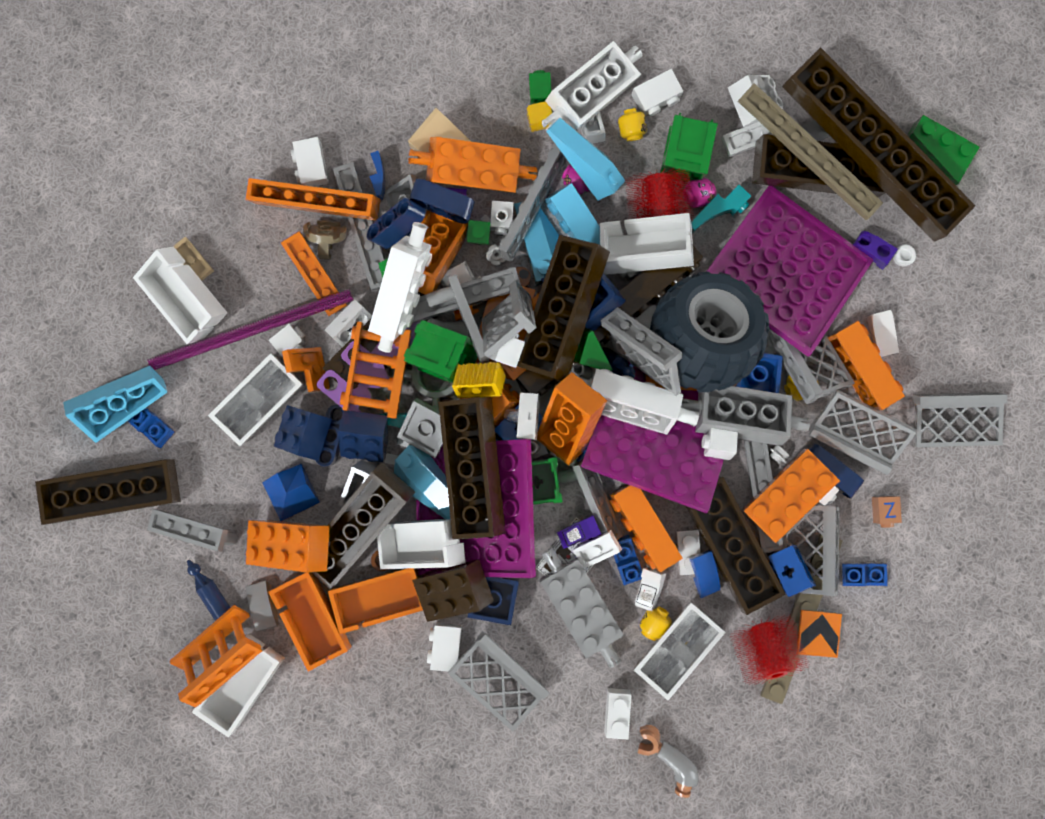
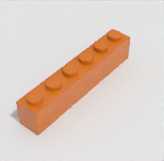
[245,178,381,221]

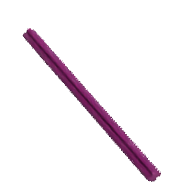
[147,289,354,370]

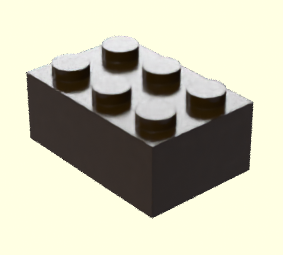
[412,559,494,622]

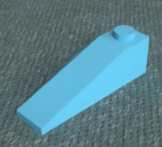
[546,118,625,200]
[514,202,559,286]
[394,445,450,519]

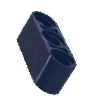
[409,179,475,224]
[366,198,425,249]
[316,405,344,466]
[809,443,864,499]

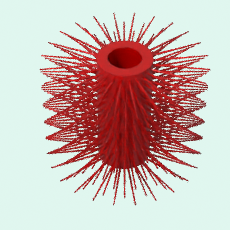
[625,168,694,221]
[730,615,810,685]

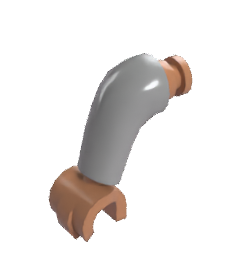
[638,725,699,798]

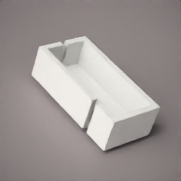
[600,213,694,275]
[133,246,227,344]
[377,519,466,569]
[192,633,285,738]

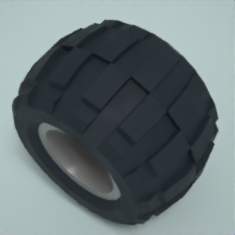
[650,271,769,393]

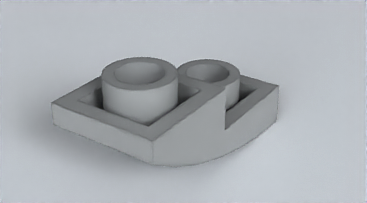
[246,581,278,632]

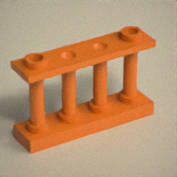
[340,321,412,419]
[170,605,262,708]

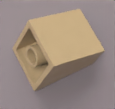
[408,108,470,158]

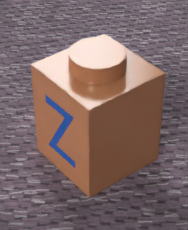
[872,496,902,528]

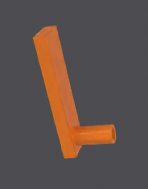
[281,231,347,316]

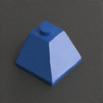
[735,353,783,393]

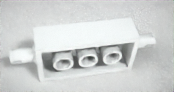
[542,41,642,131]
[368,222,432,352]
[579,369,699,435]

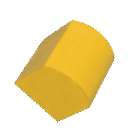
[527,101,552,132]

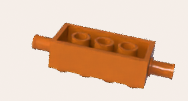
[408,137,537,193]

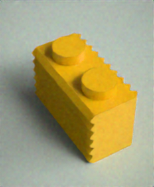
[452,362,506,398]

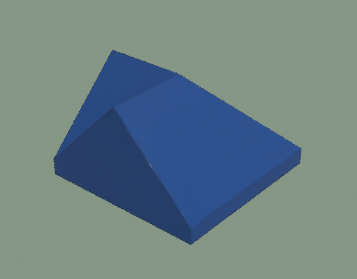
[262,464,320,521]

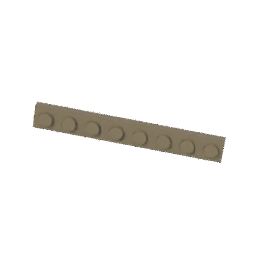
[737,83,883,220]
[760,534,843,704]

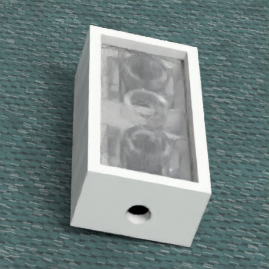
[208,353,305,446]
[634,602,726,700]

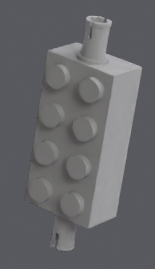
[681,386,810,446]
[540,547,624,668]

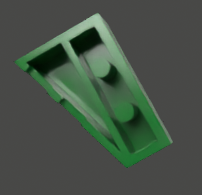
[907,115,980,185]

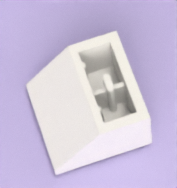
[728,75,783,127]

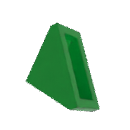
[574,328,613,371]

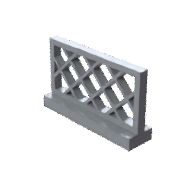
[482,280,536,358]
[601,307,682,396]
[767,329,855,405]
[810,389,917,475]
[913,392,1007,447]
[783,506,839,596]
[448,631,549,731]

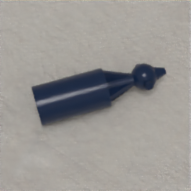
[602,347,635,378]
[187,560,231,621]

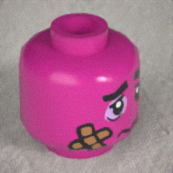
[562,164,590,195]
[683,178,716,208]

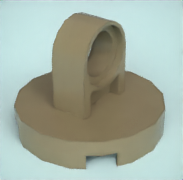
[303,220,346,260]

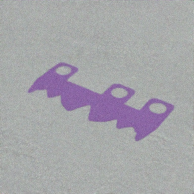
[317,321,421,412]

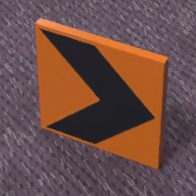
[796,610,842,658]

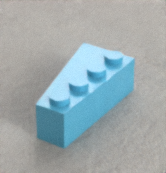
[544,183,600,245]
[63,366,167,443]

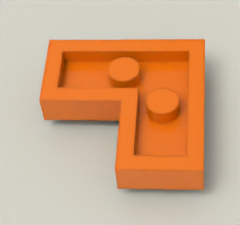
[282,347,330,392]

